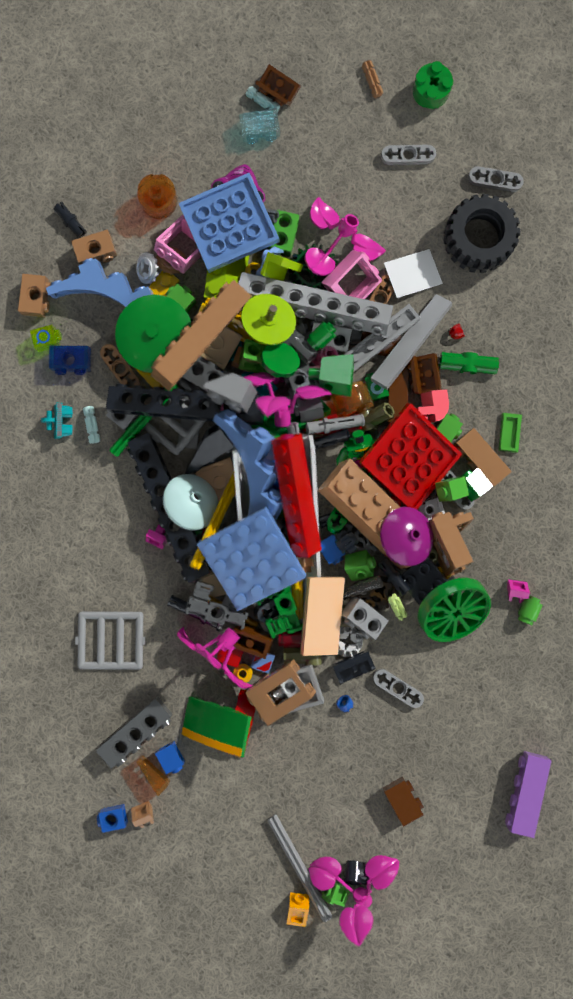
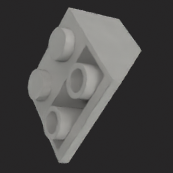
[203,373,257,413]

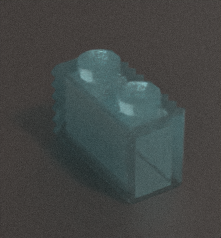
[239,108,280,144]

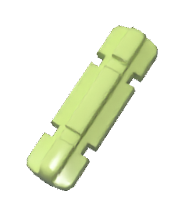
[388,594,407,621]

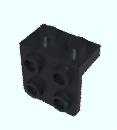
[401,557,455,606]

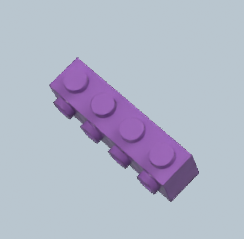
[505,751,552,838]

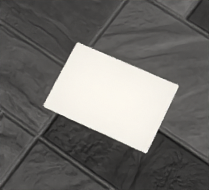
[384,249,443,298]

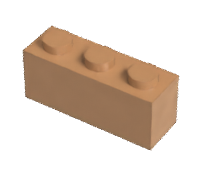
[453,428,512,487]

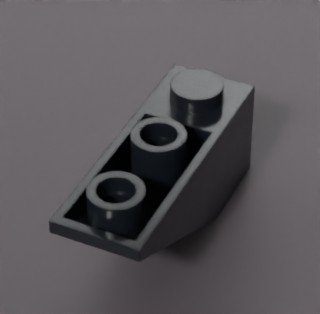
[185,424,234,474]

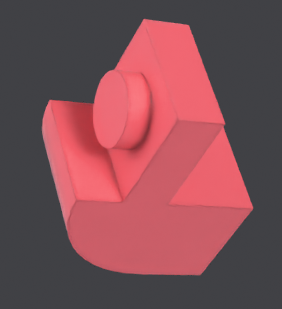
[416,390,449,423]

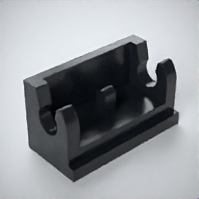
[332,650,376,685]

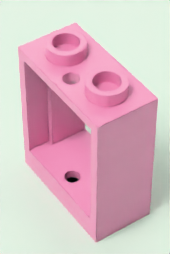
[154,215,201,274]
[321,250,382,299]

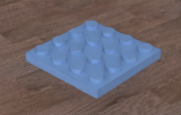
[179,173,280,273]
[197,507,306,611]

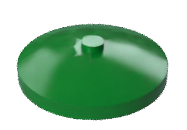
[115,295,192,374]

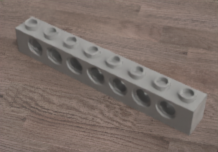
[238,272,393,336]

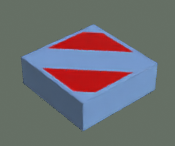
[251,653,275,674]

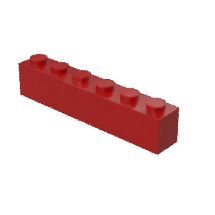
[271,433,322,558]

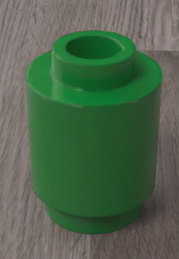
[307,322,336,351]

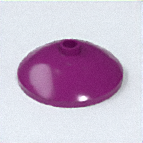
[380,507,434,566]

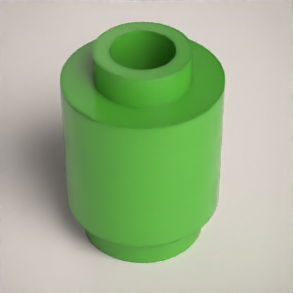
[518,596,543,626]

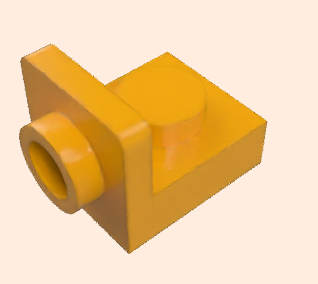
[286,892,309,927]

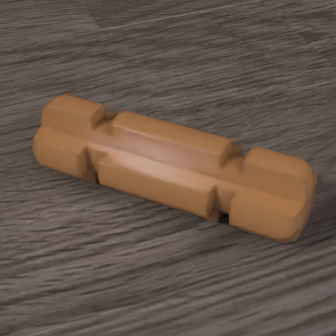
[362,60,383,98]

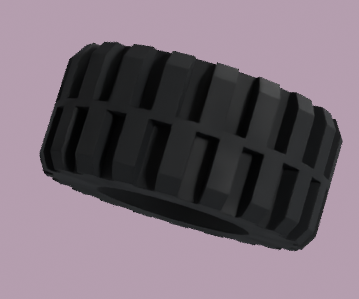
[443,194,521,273]

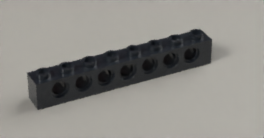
[106,384,265,426]
[127,433,214,584]

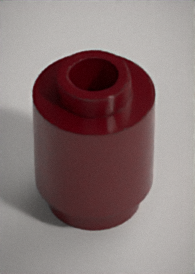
[278,629,302,648]

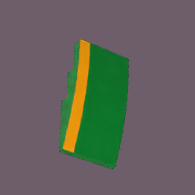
[181,696,252,757]

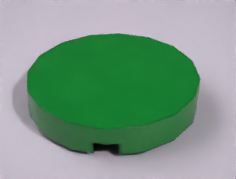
[261,343,300,378]

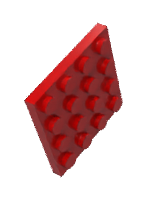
[358,403,462,510]

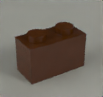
[233,624,274,659]
[383,776,424,827]

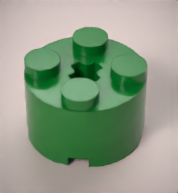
[413,61,454,109]

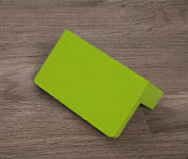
[260,252,303,281]

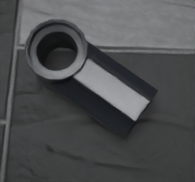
[344,860,374,887]

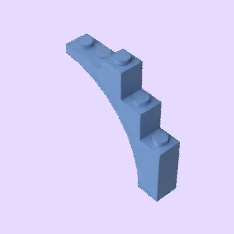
[46,258,154,307]
[213,409,283,522]

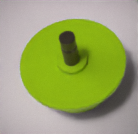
[241,294,296,345]

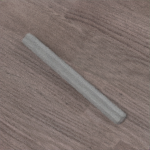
[268,815,332,922]

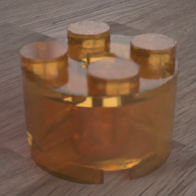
[137,174,178,219]
[329,381,374,418]

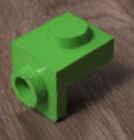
[321,881,350,907]

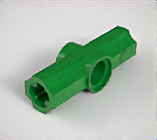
[439,352,499,375]

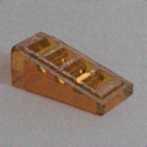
[137,755,170,796]

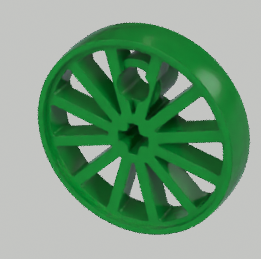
[417,578,491,642]

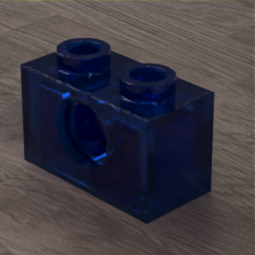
[49,346,91,375]

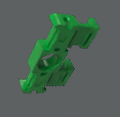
[257,588,303,639]

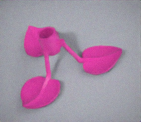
[305,197,386,276]
[243,372,331,427]
[177,627,252,689]
[309,855,400,946]

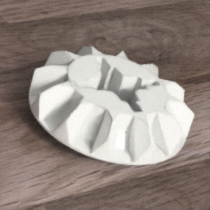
[136,253,159,284]
[338,627,363,657]

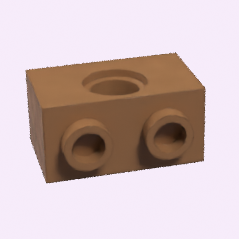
[71,229,117,265]
[18,274,51,318]

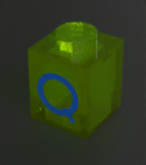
[30,325,62,352]

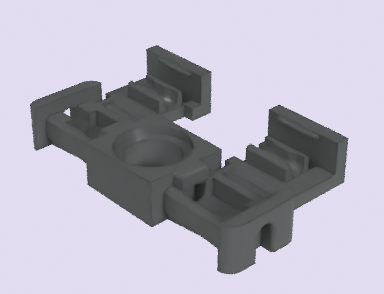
[185,580,248,629]

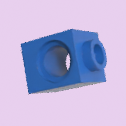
[320,534,345,565]
[155,741,185,774]
[97,804,128,833]

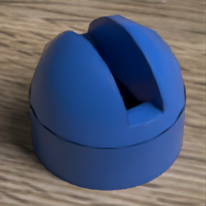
[336,695,354,713]

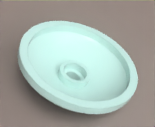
[163,474,219,530]

